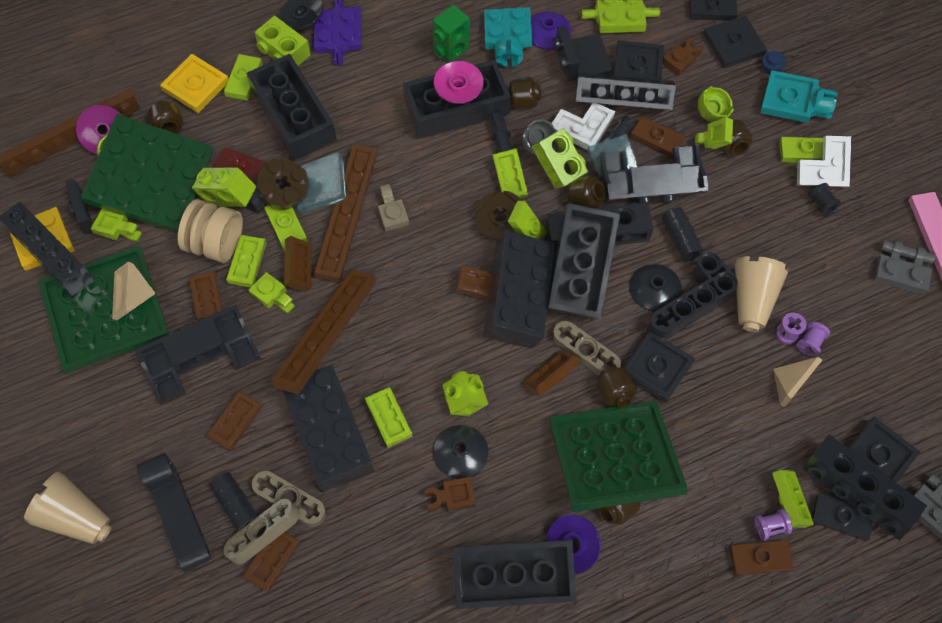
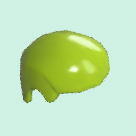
[697,86,734,123]

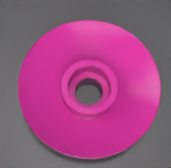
[434,61,483,103]

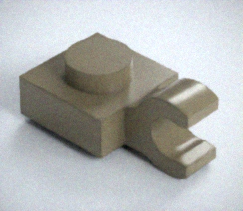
[378,184,409,232]

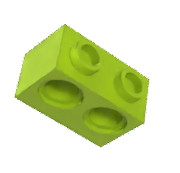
[254,15,311,66]
[531,128,588,189]
[192,168,256,207]

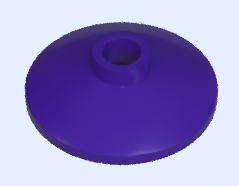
[531,11,571,50]
[546,515,601,574]

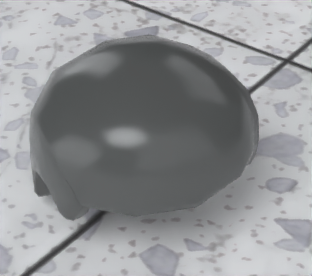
[522,119,558,157]

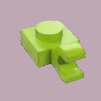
[695,117,733,149]
[90,209,142,242]
[249,272,295,314]

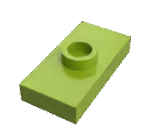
[224,54,263,101]
[779,137,823,163]
[493,149,529,199]
[508,201,547,240]
[264,206,308,251]
[226,235,267,288]
[365,387,413,448]
[772,470,813,528]

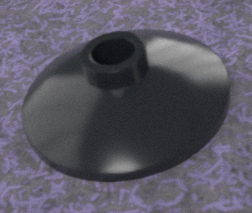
[279,0,324,30]
[630,264,682,312]
[433,425,488,479]

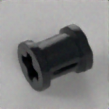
[808,182,842,216]

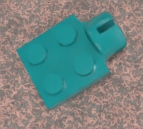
[484,7,532,68]
[761,70,838,123]

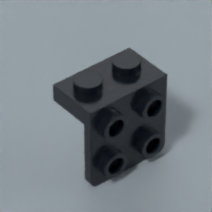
[553,25,612,82]

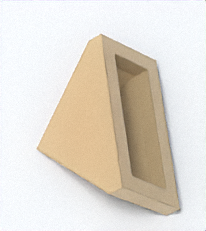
[112,262,156,320]
[773,357,822,407]

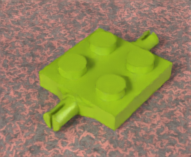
[581,0,660,33]

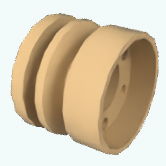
[178,199,243,263]

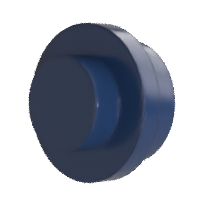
[762,51,786,74]

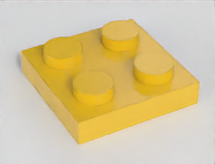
[160,54,229,113]
[10,207,75,271]

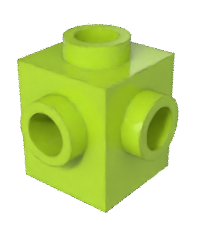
[442,371,488,416]

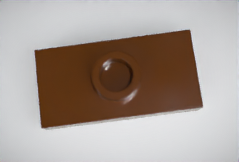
[630,116,685,158]
[284,236,311,292]
[455,265,492,300]
[189,271,223,319]
[523,350,580,397]
[207,391,263,452]
[243,532,301,593]
[729,540,794,576]

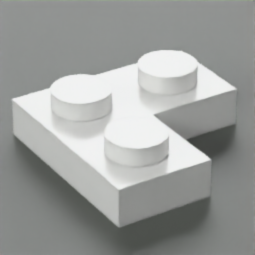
[552,103,615,152]
[797,136,851,187]

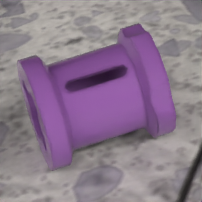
[776,313,806,345]
[797,321,830,357]
[754,509,792,541]

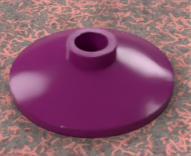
[76,105,121,154]

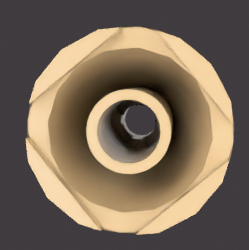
[735,256,789,332]
[24,472,112,544]

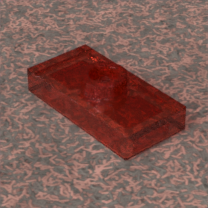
[213,147,268,184]

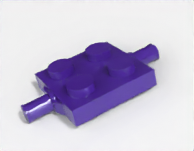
[314,0,362,66]

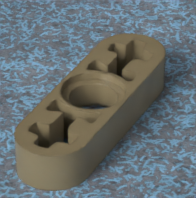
[553,321,621,375]
[252,471,326,527]
[224,499,300,565]

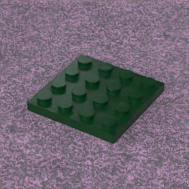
[81,114,214,233]
[38,246,169,374]
[549,401,688,512]

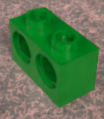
[432,4,470,63]

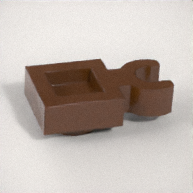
[663,37,703,76]
[424,477,476,512]

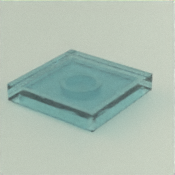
[298,152,346,213]

